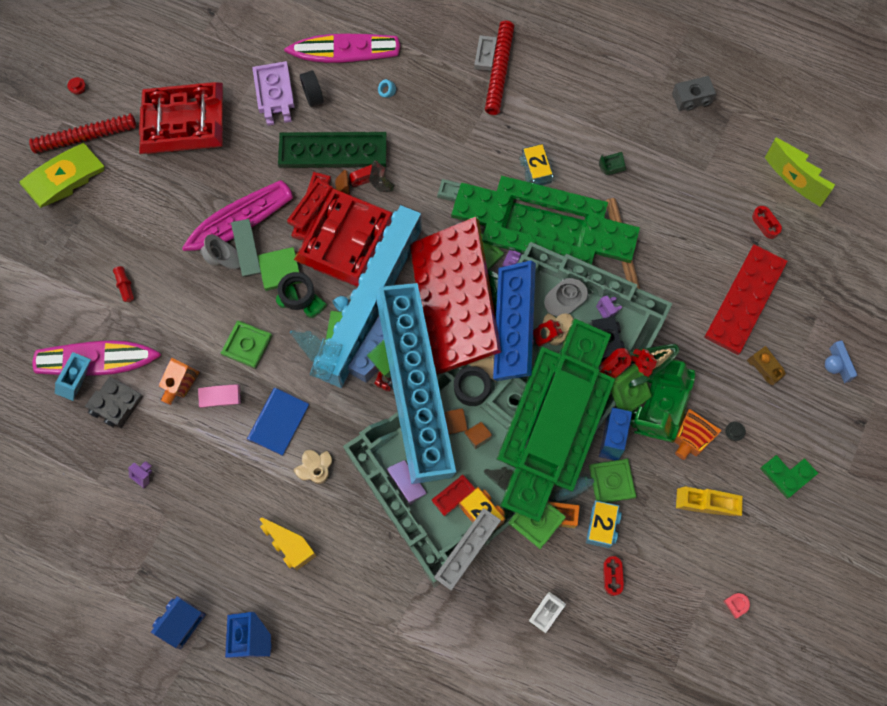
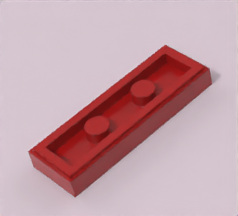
[287,178,333,232]

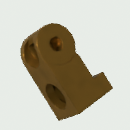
[747,346,786,385]

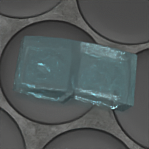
[309,339,343,381]
[554,477,594,503]

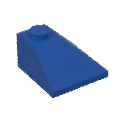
[225,612,272,658]

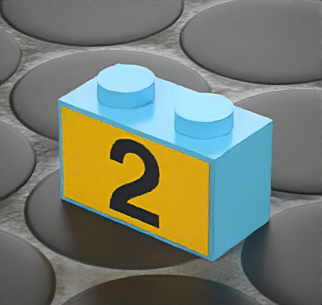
[586,500,622,548]

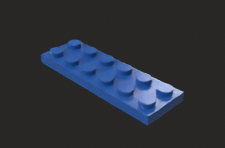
[493,260,536,381]

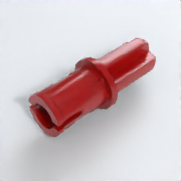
[113,266,134,303]

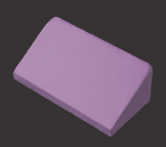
[387,460,427,505]

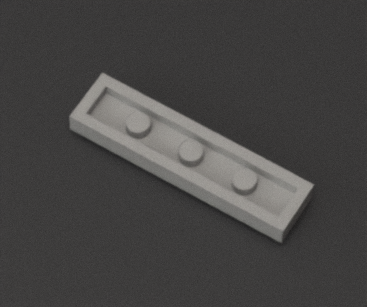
[434,508,501,591]

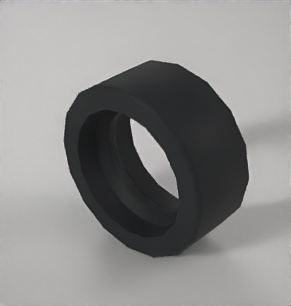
[300,70,324,107]
[277,272,315,310]
[454,366,491,406]

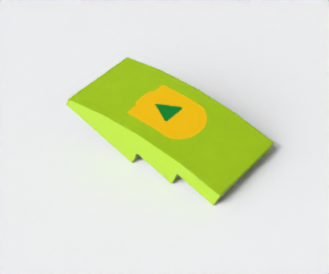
[765,137,835,207]
[20,143,104,208]

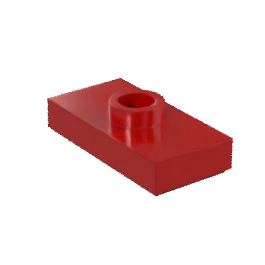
[431,475,475,517]

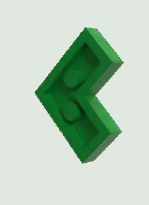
[760,455,818,499]

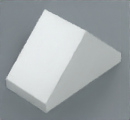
[529,592,566,633]

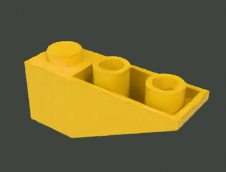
[260,518,316,570]

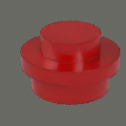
[67,77,86,95]

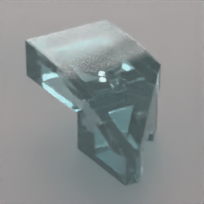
[290,330,325,362]

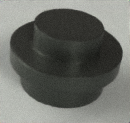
[725,422,746,441]

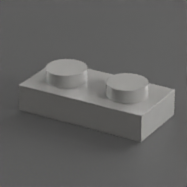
[474,35,497,71]

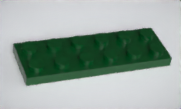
[278,132,387,168]

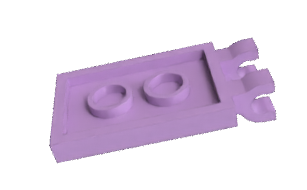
[252,61,295,126]

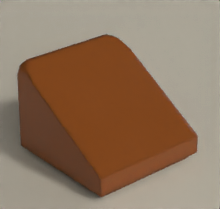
[335,170,350,194]
[444,408,467,435]
[464,422,492,449]

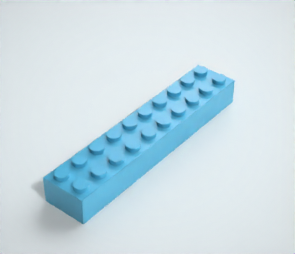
[316,205,422,388]
[376,283,456,484]

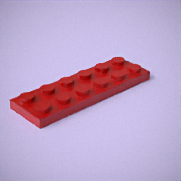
[704,244,788,355]

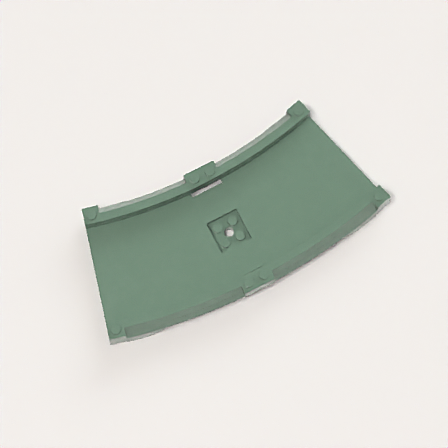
[343,242,673,588]

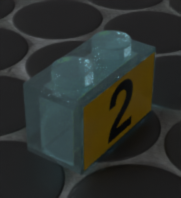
[519,144,553,186]

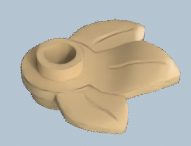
[543,313,573,345]
[294,450,332,484]

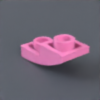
[198,384,241,408]

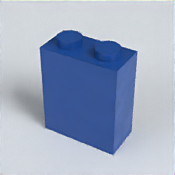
[598,407,632,461]

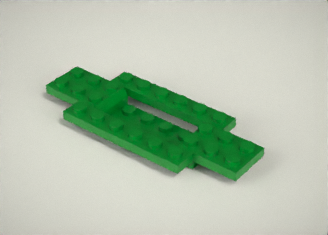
[451,175,640,265]
[496,318,615,522]

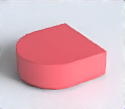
[724,593,750,619]

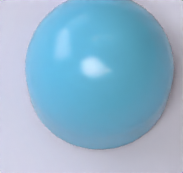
[378,79,396,98]

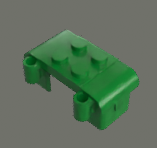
[630,360,696,443]

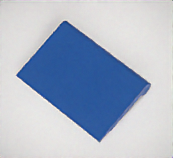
[247,388,309,456]

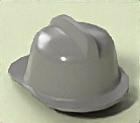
[200,234,240,269]
[544,278,588,316]

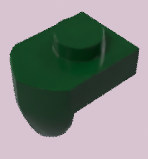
[599,152,627,175]

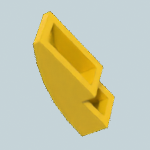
[676,486,743,516]

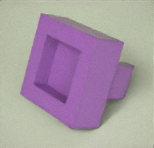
[502,250,522,267]
[596,296,622,318]
[128,461,152,489]

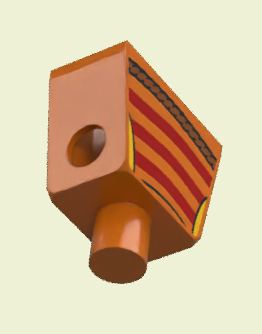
[159,358,200,405]
[674,409,721,460]

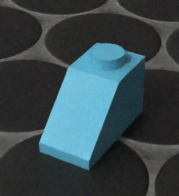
[55,352,91,401]

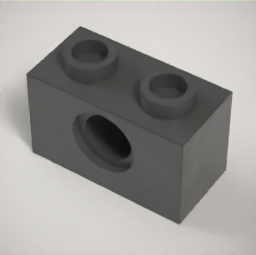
[672,76,716,111]

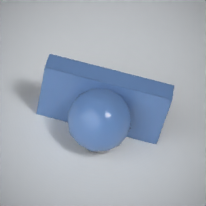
[825,340,857,383]

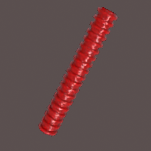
[485,20,515,115]
[29,113,136,154]

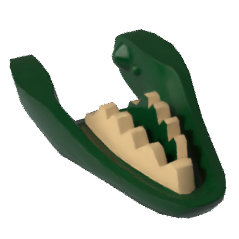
[620,344,679,389]

